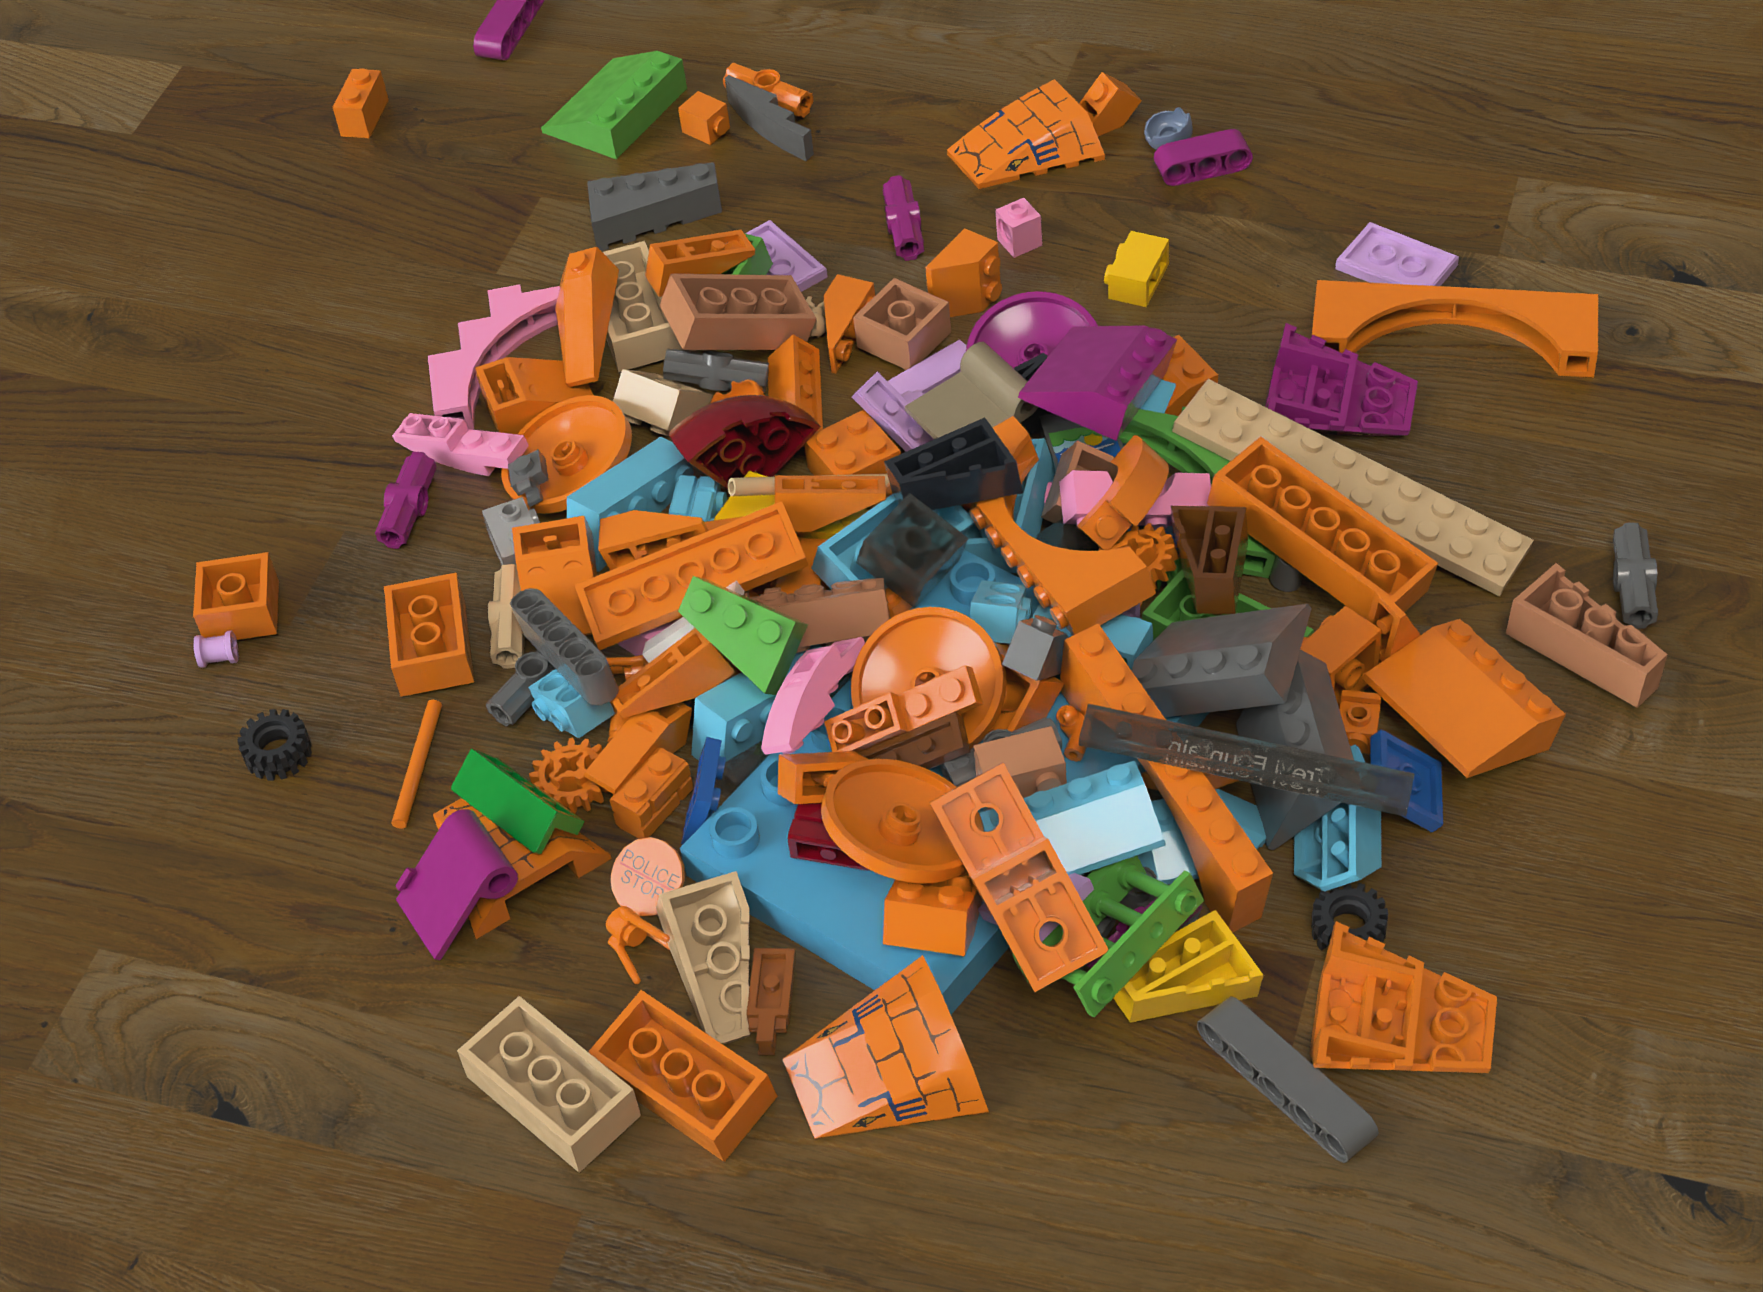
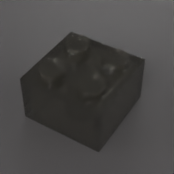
[856,493,969,608]

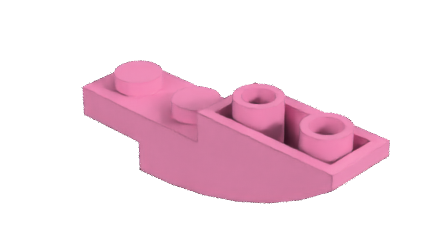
[392,413,529,476]
[761,637,865,755]

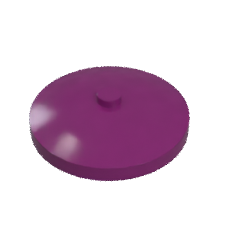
[966,291,1098,368]

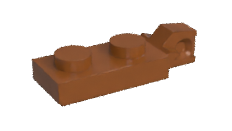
[747,948,796,1055]

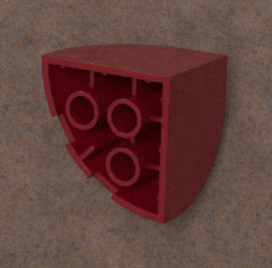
[669,395,821,489]

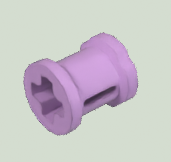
[194,630,239,668]

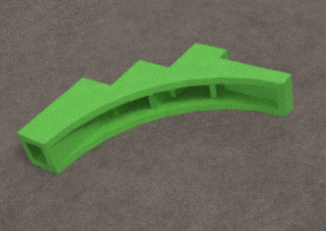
[1104,406,1276,578]

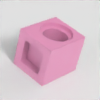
[996,198,1042,258]

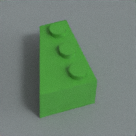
[678,576,808,695]

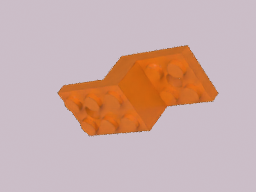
[929,762,1109,992]

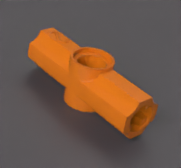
[723,63,814,118]

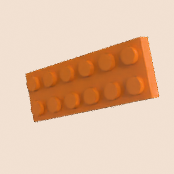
[575,501,809,651]

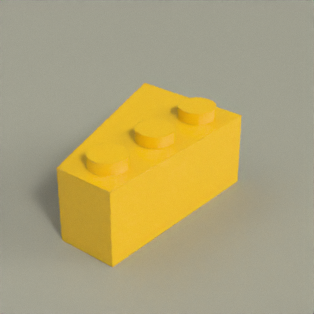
[1113,910,1264,1023]

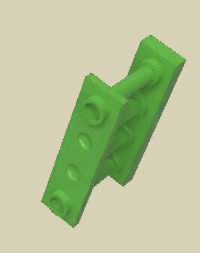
[1012,855,1204,1018]

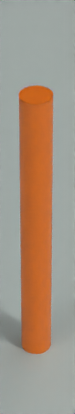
[391,700,442,829]

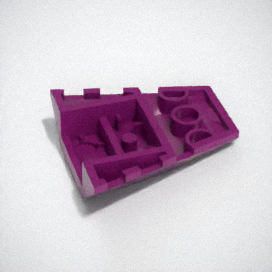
[1265,323,1418,436]

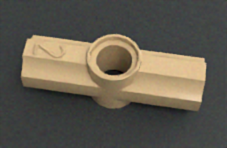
[488,564,525,669]

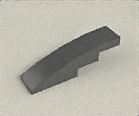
[725,75,814,161]

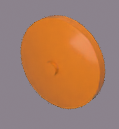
[501,395,632,514]
[851,607,1007,749]
[821,759,984,883]

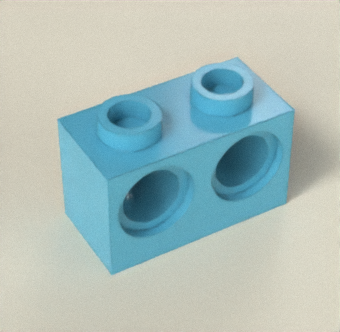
[970,580,1032,644]
[529,669,615,738]

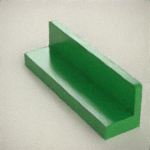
[451,748,585,854]

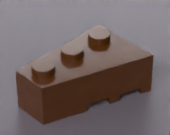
[1171,505,1248,615]

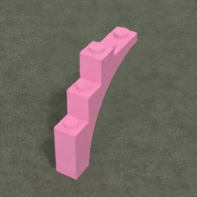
[428,284,560,430]

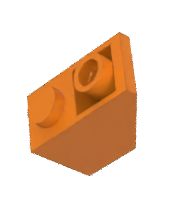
[1079,72,1142,136]

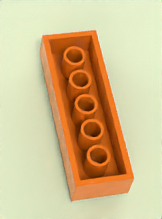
[1207,437,1438,620]

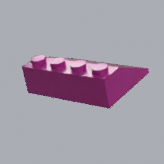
[1018,325,1177,441]

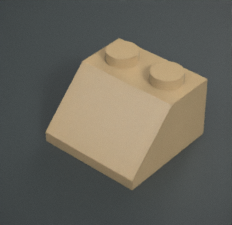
[613,369,713,436]

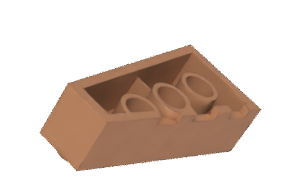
[1506,563,1668,708]
[744,578,891,653]

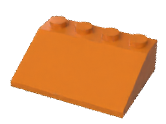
[1363,619,1566,778]

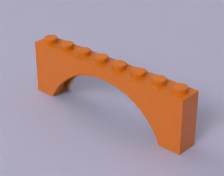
[1312,280,1598,378]
[961,416,1156,635]
[1060,623,1273,933]

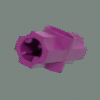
[883,175,924,261]
[375,451,437,549]

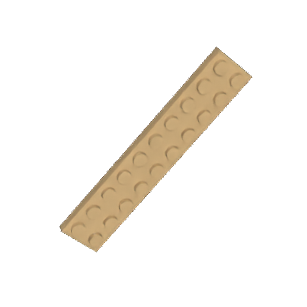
[1172,379,1534,597]

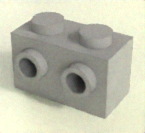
[482,497,540,565]

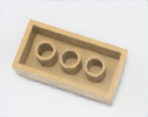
[603,241,682,372]
[457,996,641,1173]

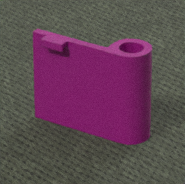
[396,809,518,960]

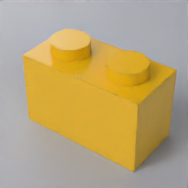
[1104,231,1169,307]

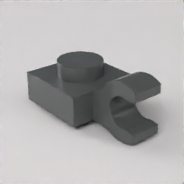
[508,449,549,507]

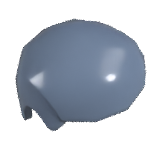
[1144,107,1193,150]

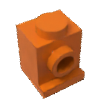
[1340,690,1381,754]

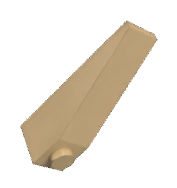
[656,871,750,1045]

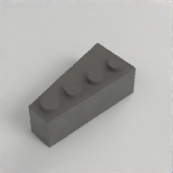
[587,162,722,251]

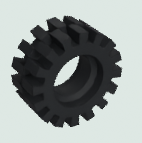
[238,709,312,781]
[1311,882,1388,951]

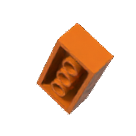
[588,990,778,1162]

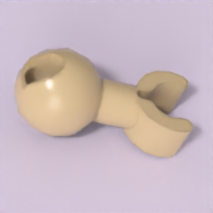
[806,296,826,338]

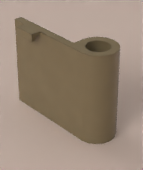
[905,342,1038,439]

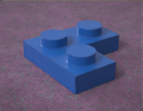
[681,737,726,844]

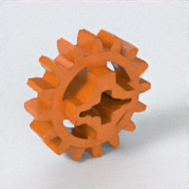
[1098,523,1179,589]
[529,738,609,814]

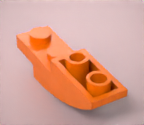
[824,665,983,753]

